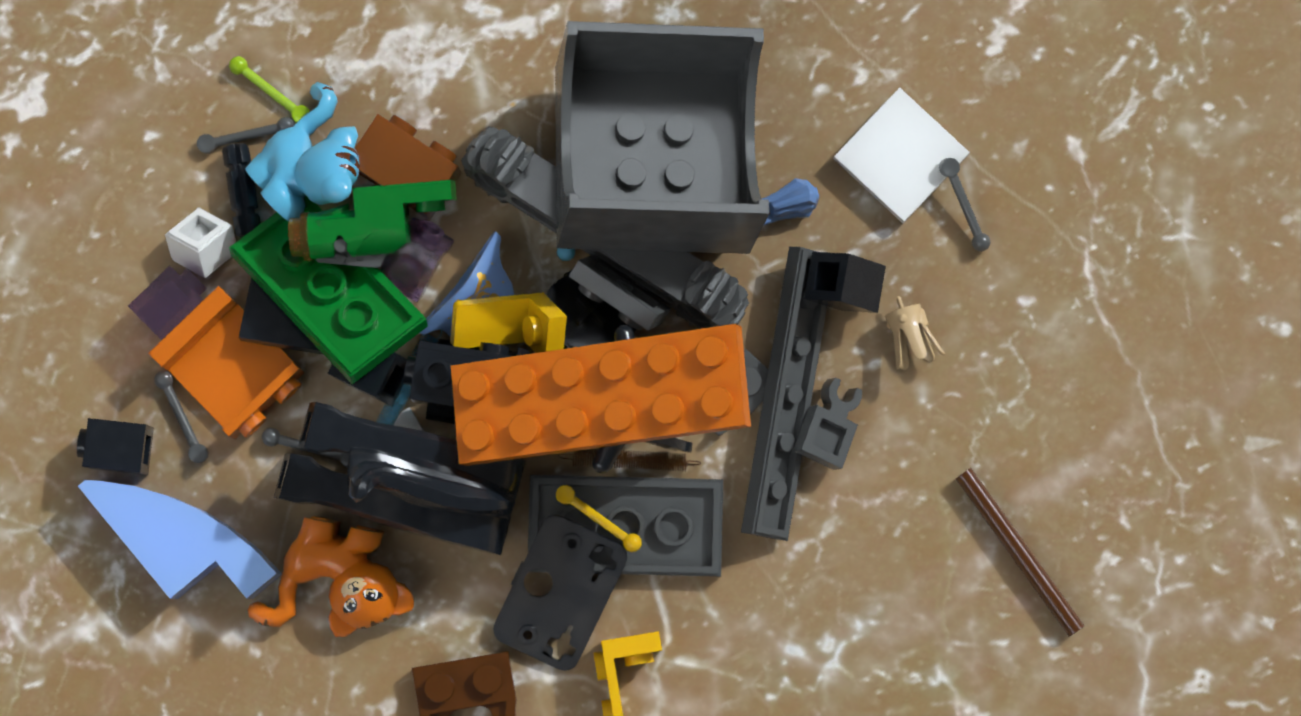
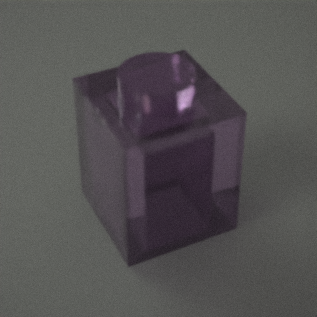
[128,265,207,340]

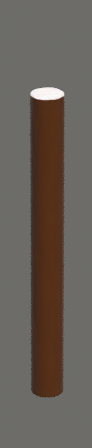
[955,468,1085,637]

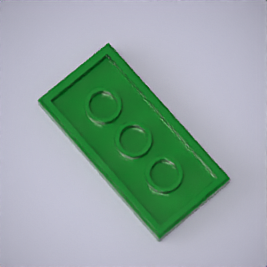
[229,196,428,384]

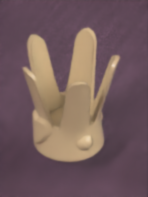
[885,296,945,371]

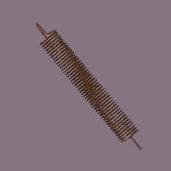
[558,449,701,472]

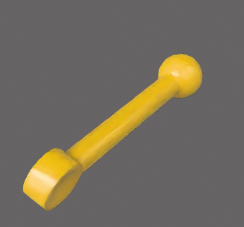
[556,485,642,552]

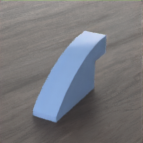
[78,480,282,599]

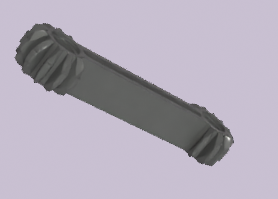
[461,127,749,329]

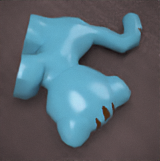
[245,82,360,225]

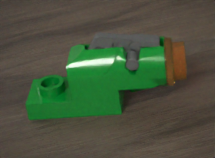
[288,180,457,268]

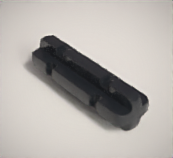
[222,143,261,238]

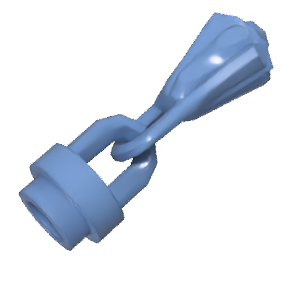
[762,178,820,226]

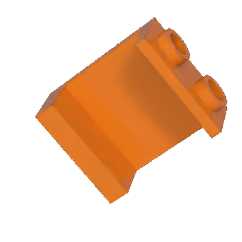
[148,286,305,440]

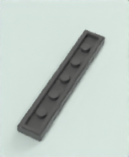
[741,247,827,541]

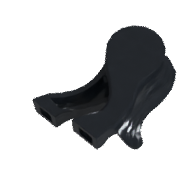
[273,402,526,556]

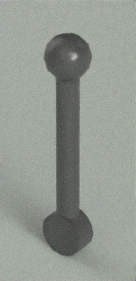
[197,117,295,154]
[939,158,991,252]
[154,370,209,463]
[262,428,349,467]

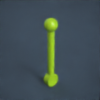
[229,56,310,123]

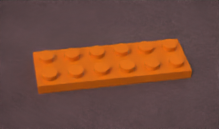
[451,324,751,466]

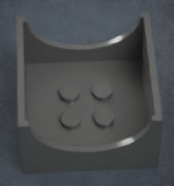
[555,21,769,254]

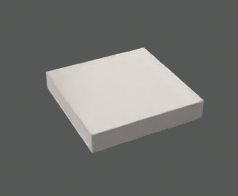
[833,87,970,223]

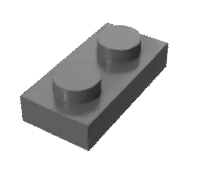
[569,255,671,330]

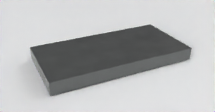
[528,475,723,577]

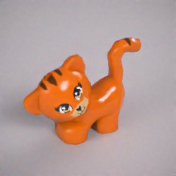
[247,516,414,637]

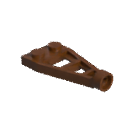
[412,651,517,716]

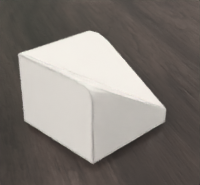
[165,208,236,278]

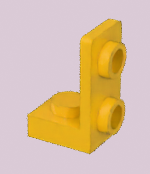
[450,292,567,353]
[593,631,662,716]

